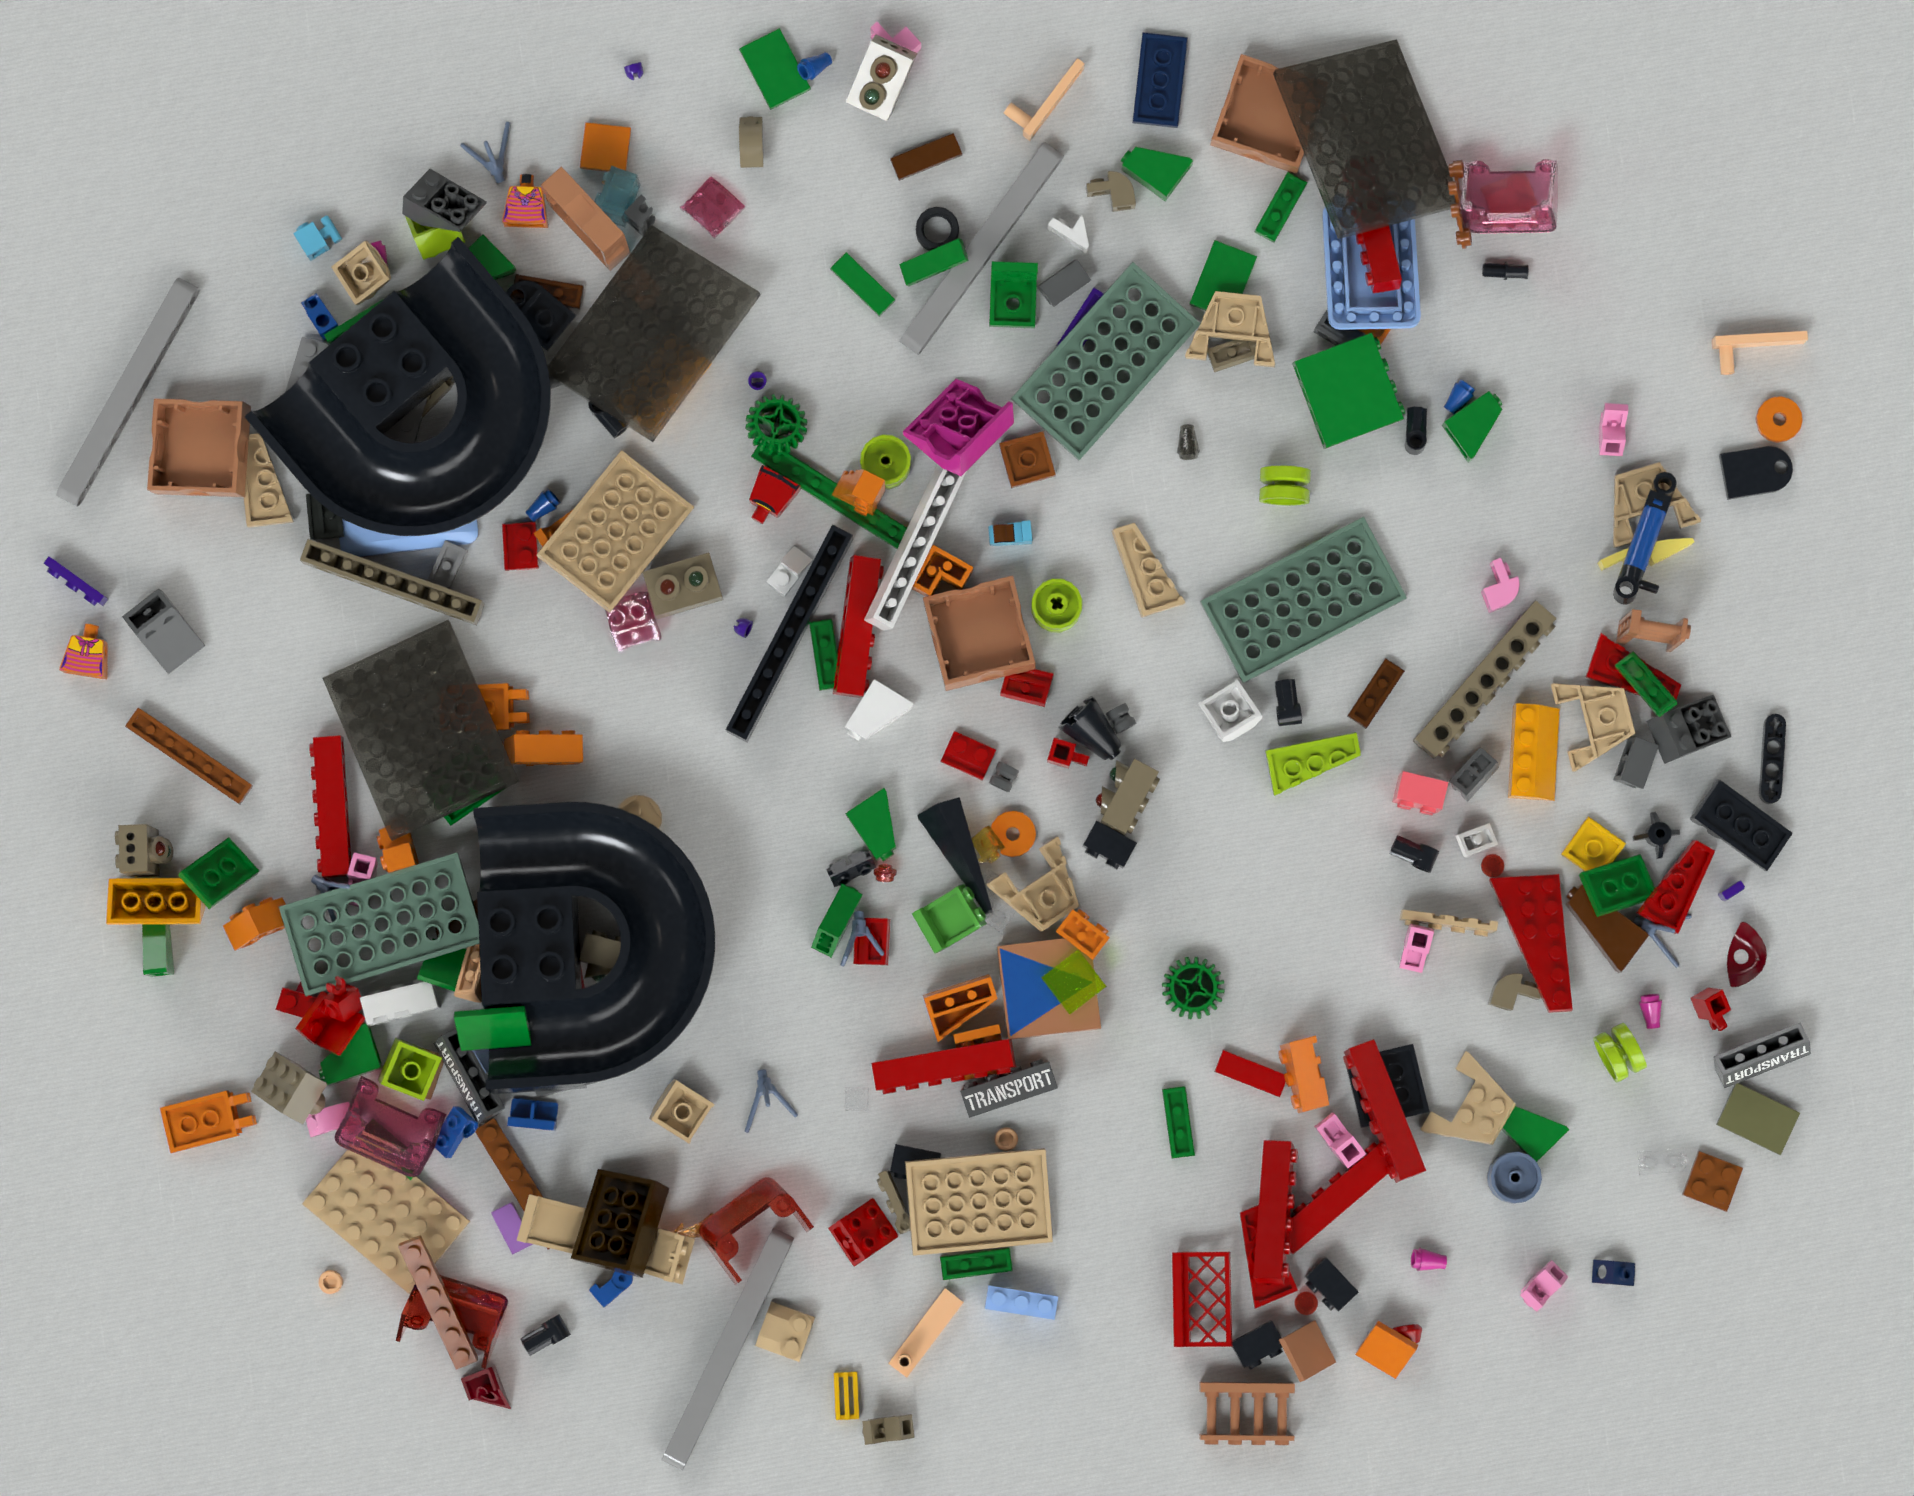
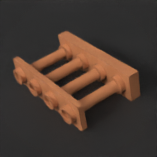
[1616,609,1691,652]
[1199,1382,1295,1445]

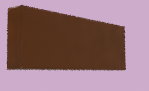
[890,133,962,181]
[512,274,584,309]
[1347,658,1405,729]

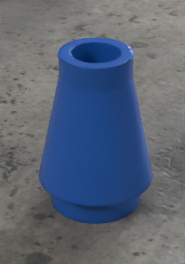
[797,52,832,80]
[1444,379,1475,415]
[525,489,560,522]

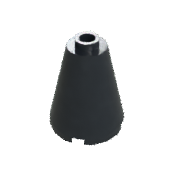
[1058,696,1121,760]

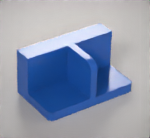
[507,1098,558,1131]

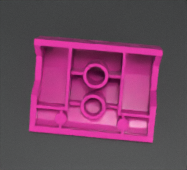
[903,379,1014,476]

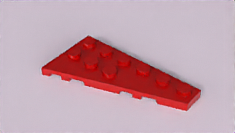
[1489,874,1573,1013]

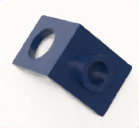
[1592,1259,1635,1286]

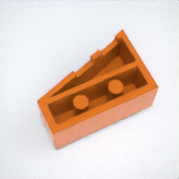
[832,470,885,516]
[504,730,583,767]
[923,974,998,1042]
[1278,1036,1329,1113]

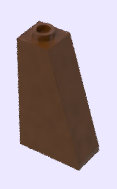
[1565,884,1649,973]

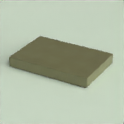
[1716,1083,1800,1155]

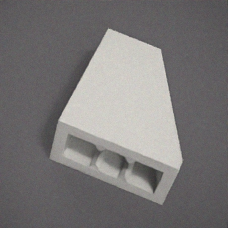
[845,679,914,741]

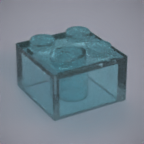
[594,166,640,227]

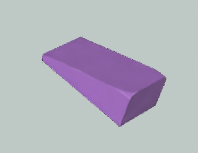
[491,1202,533,1255]

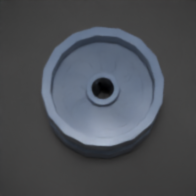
[1487,1152,1542,1204]

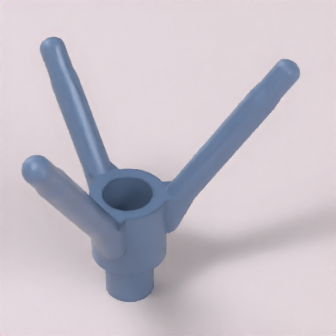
[460,122,510,183]
[311,875,350,922]
[840,911,884,967]
[1634,914,1692,968]
[745,1069,798,1133]

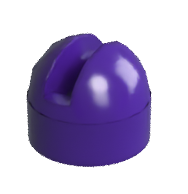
[624,62,643,80]
[748,371,767,390]
[734,618,753,638]

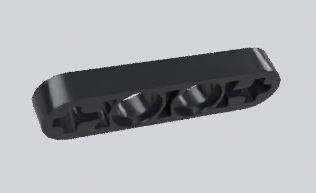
[1759,714,1786,804]

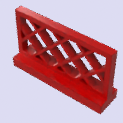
[1172,1252,1232,1347]

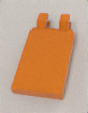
[439,683,530,733]
[160,1090,257,1153]

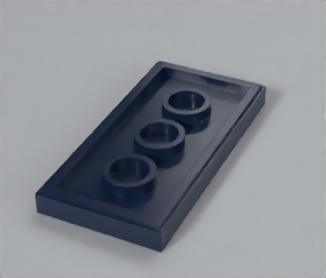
[1132,32,1188,128]

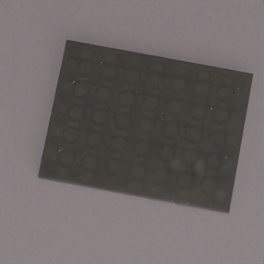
[1273,39,1463,239]
[548,225,761,442]
[322,619,520,841]

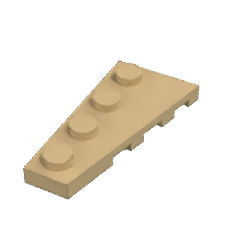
[244,433,294,528]
[1111,523,1186,618]

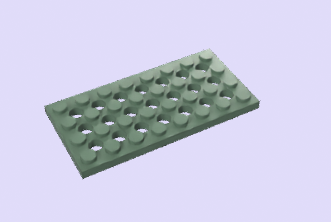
[1011,262,1201,461]
[1200,517,1407,683]
[279,852,479,996]

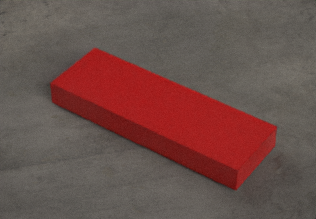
[1214,1050,1286,1098]

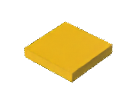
[1561,816,1626,871]

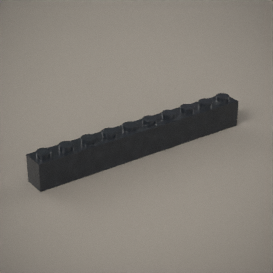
[725,524,853,743]

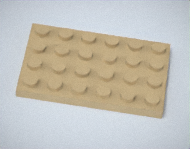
[537,450,694,613]
[302,1137,471,1294]
[905,1148,1053,1256]

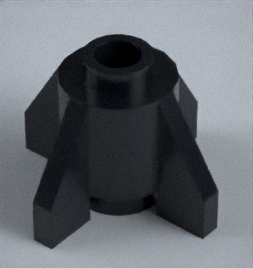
[1632,812,1680,859]

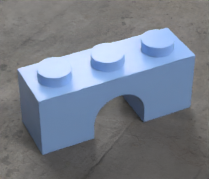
[985,1285,1058,1320]

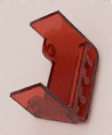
[699,1177,814,1286]
[395,1275,508,1369]

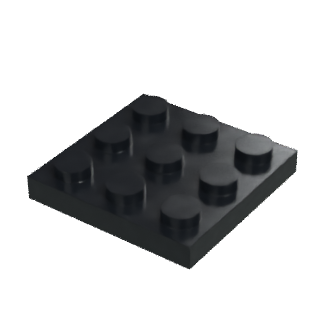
[1346,1044,1430,1128]

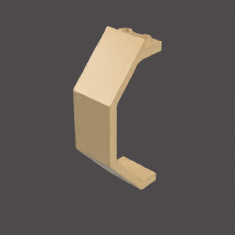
[517,1194,695,1285]

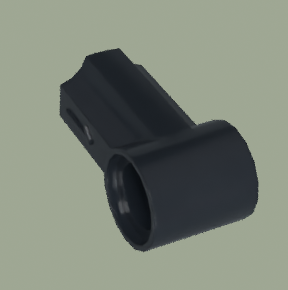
[588,394,629,439]
[1404,406,1427,455]
[1275,679,1302,726]
[1389,835,1439,873]
[520,1314,571,1356]

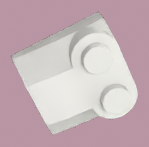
[1198,679,1262,742]

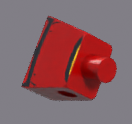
[749,465,801,524]

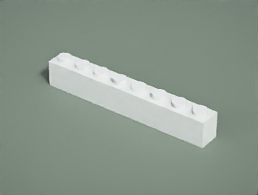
[864,464,967,631]

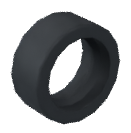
[916,207,959,251]

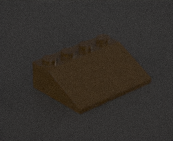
[571,1169,669,1278]

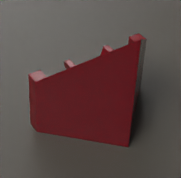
[461,1366,511,1409]

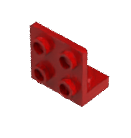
[295,991,365,1056]
[828,1198,898,1267]

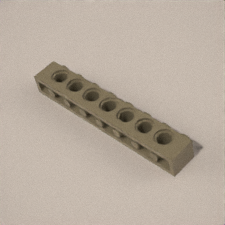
[300,539,485,626]
[1413,600,1557,759]

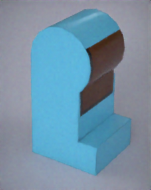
[988,520,1032,546]

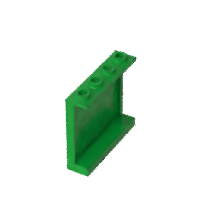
[1292,333,1405,449]

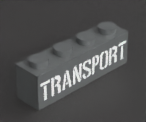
[1713,1023,1811,1088]
[433,1028,505,1124]
[960,1059,1058,1118]

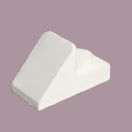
[1047,215,1089,254]
[766,546,813,597]
[1455,823,1498,858]

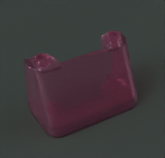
[1460,159,1558,234]
[334,1076,446,1177]

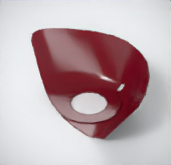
[1727,922,1767,987]

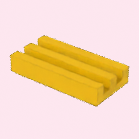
[834,1372,859,1420]

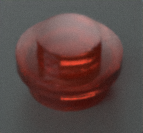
[1481,854,1504,877]
[873,864,897,882]
[1294,1292,1318,1315]

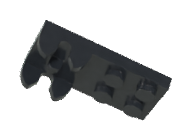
[1690,780,1793,871]

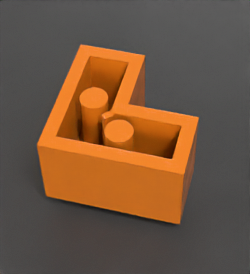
[912,545,973,597]
[377,822,419,873]
[223,897,286,951]

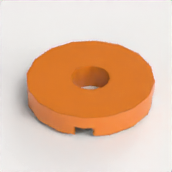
[1755,396,1803,443]
[990,811,1036,858]

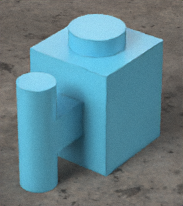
[293,215,342,261]

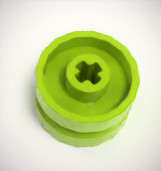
[860,435,911,490]
[1259,466,1311,506]
[1031,579,1082,633]
[1593,1023,1647,1083]

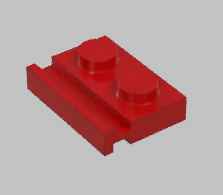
[502,522,539,571]
[1000,669,1054,707]
[940,731,996,781]
[853,918,890,966]

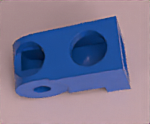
[301,293,339,341]
[589,1272,633,1308]

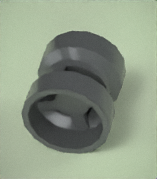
[1106,703,1137,734]
[989,762,1019,792]

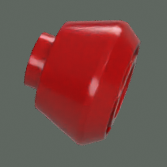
[1392,1324,1422,1343]

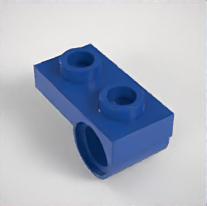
[431,1106,478,1158]

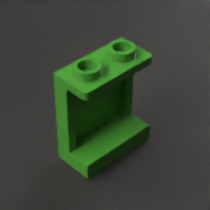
[912,884,987,954]

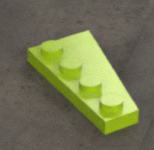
[1265,732,1361,796]

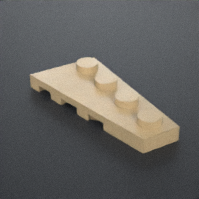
[1400,910,1498,937]

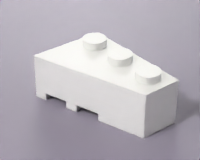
[360,979,440,1027]

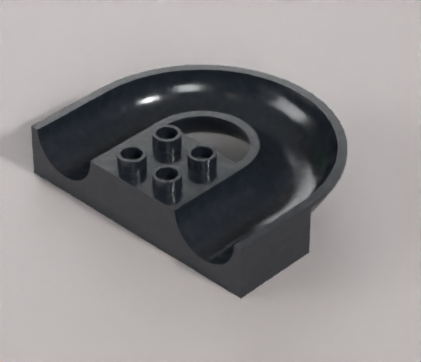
[244,237,551,536]
[473,802,716,1094]

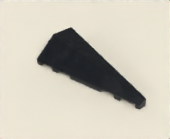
[917,797,993,914]

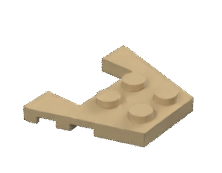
[1185,291,1275,368]
[1613,462,1701,548]
[1551,683,1636,772]
[986,837,1079,932]
[1420,1051,1516,1145]

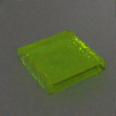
[1041,950,1107,1015]

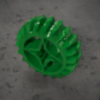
[745,394,808,456]
[1162,956,1225,1020]

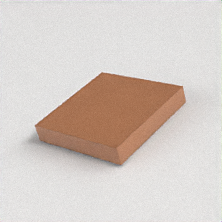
[1279,1320,1336,1382]

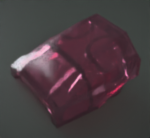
[680,177,745,239]
[605,592,662,652]

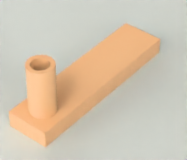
[1003,58,1085,141]
[1712,331,1808,375]
[888,1288,964,1377]

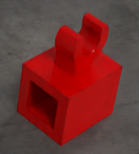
[1047,738,1090,769]
[323,976,363,1022]
[1690,987,1731,1031]

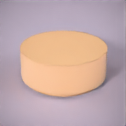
[994,1128,1018,1151]
[319,1270,343,1294]

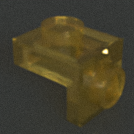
[972,826,1005,864]

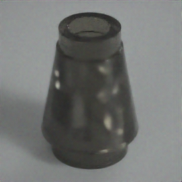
[1177,424,1200,460]

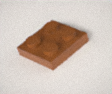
[999,431,1056,489]
[1682,1151,1743,1212]

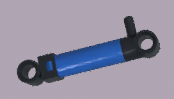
[1613,472,1677,605]

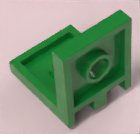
[989,261,1038,328]

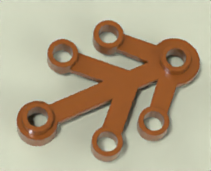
[1448,160,1472,249]

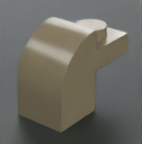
[739,116,764,168]
[1086,171,1136,212]
[1488,973,1541,1011]
[862,1414,915,1445]

